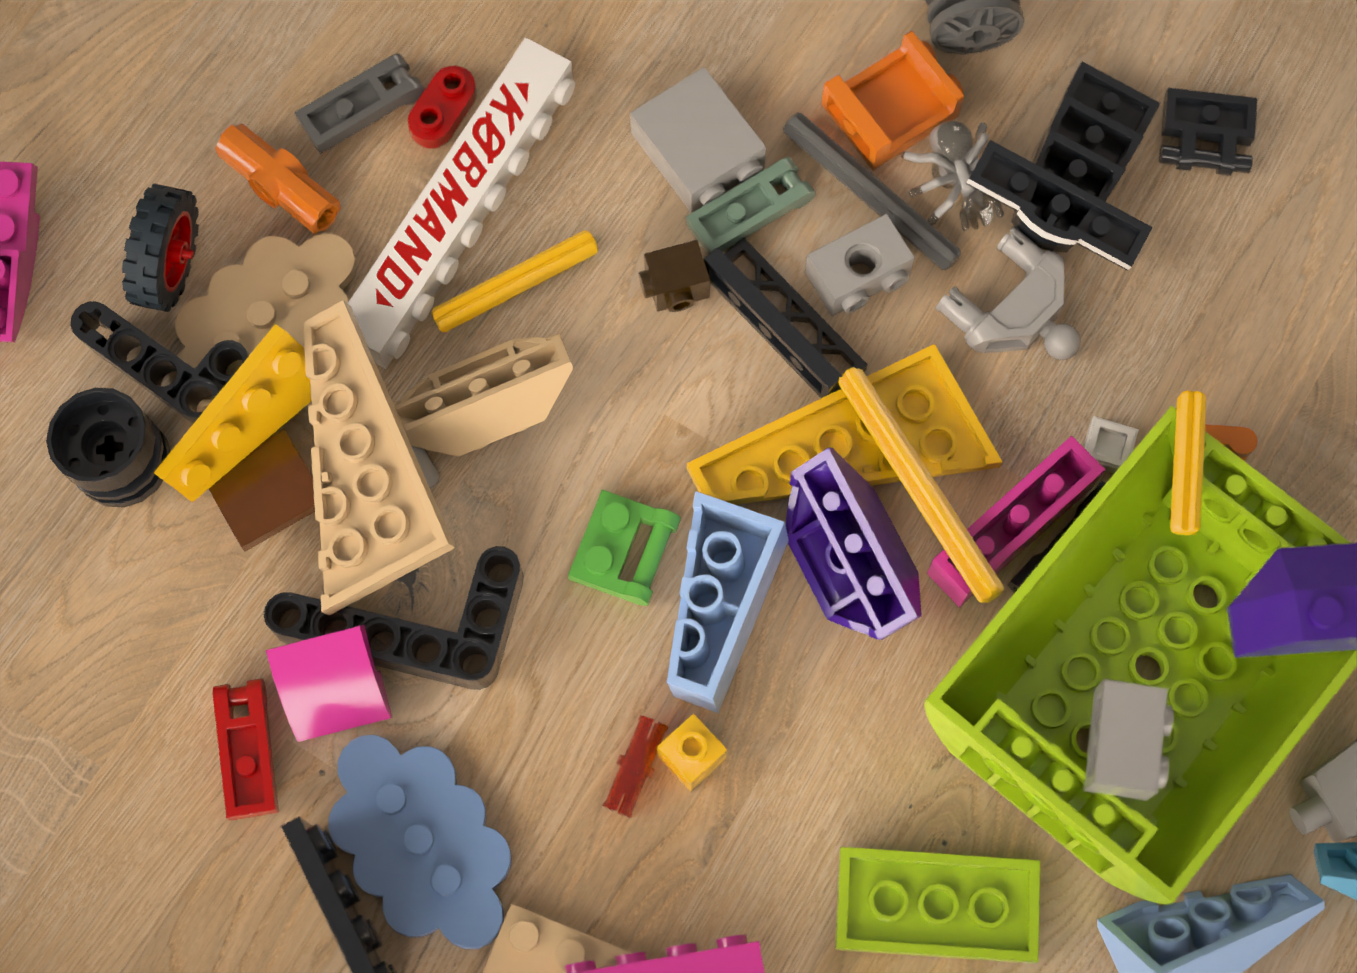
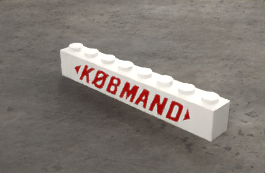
[348,38,575,369]

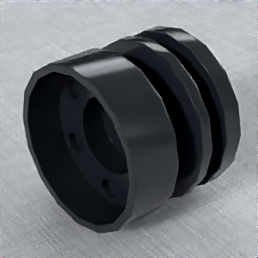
[46,388,170,508]

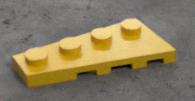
[154,324,312,503]

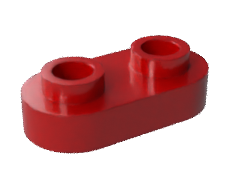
[408,65,477,148]

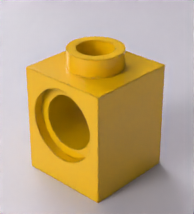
[657,713,727,792]

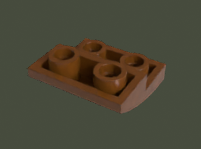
[209,429,315,552]

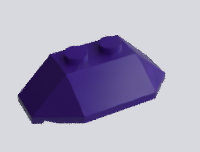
[786,447,922,640]
[1227,543,1357,658]

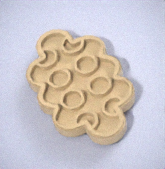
[169,233,357,407]

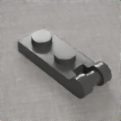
[294,54,425,154]

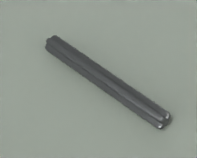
[783,112,961,271]

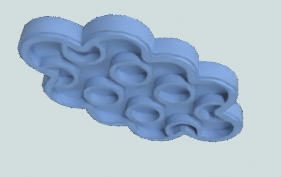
[328,735,512,950]

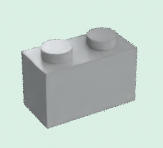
[1084,679,1173,800]

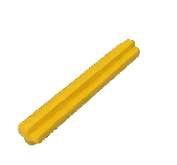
[431,230,598,332]

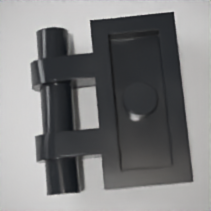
[1159,88,1257,176]

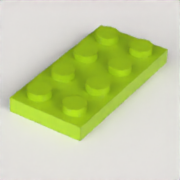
[835,847,1040,964]

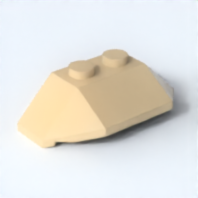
[393,334,573,457]

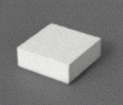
[1083,416,1139,474]

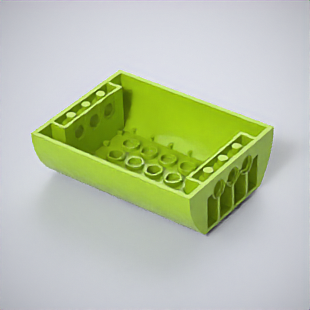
[924,405,1357,904]

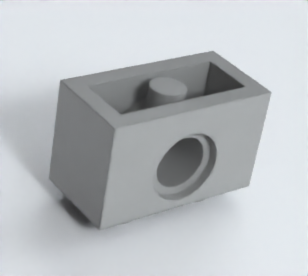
[805,213,915,316]

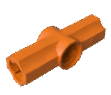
[215,123,341,234]

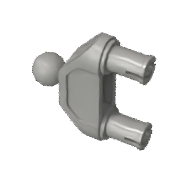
[936,226,1081,360]

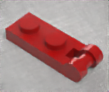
[213,678,279,821]

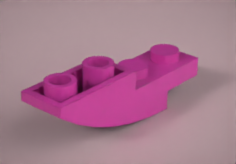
[0,161,40,343]

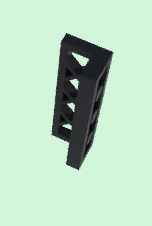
[704,238,868,398]

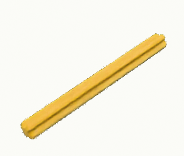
[838,367,1004,603]

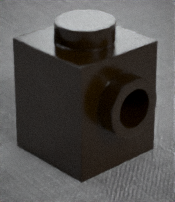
[638,240,710,312]

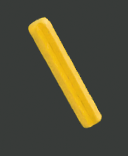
[1170,390,1207,535]

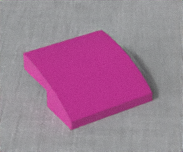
[266,625,392,742]

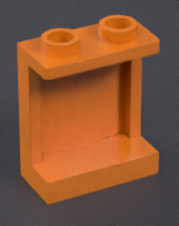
[821,31,964,171]

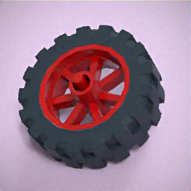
[122,184,199,312]

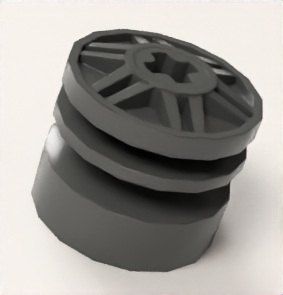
[925,0,1024,54]

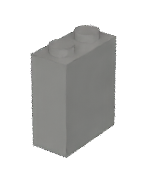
[630,67,766,213]

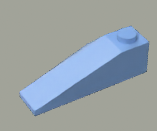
[1097,875,1325,973]

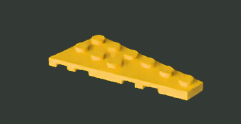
[687,344,1003,505]

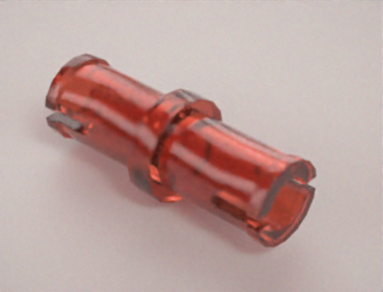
[602,715,669,818]

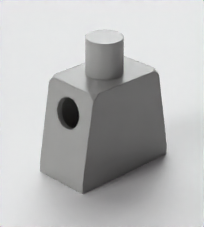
[1289,739,1357,843]

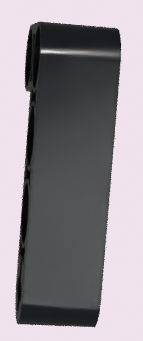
[70,301,250,424]

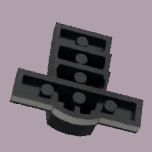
[966,61,1161,271]

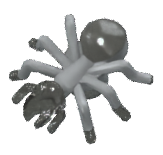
[901,120,1004,231]

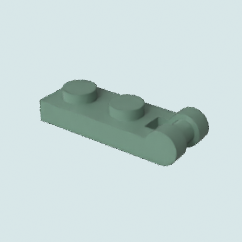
[686,157,816,254]

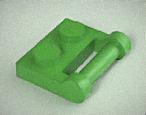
[568,490,681,606]

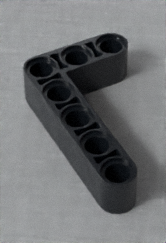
[263,546,524,690]

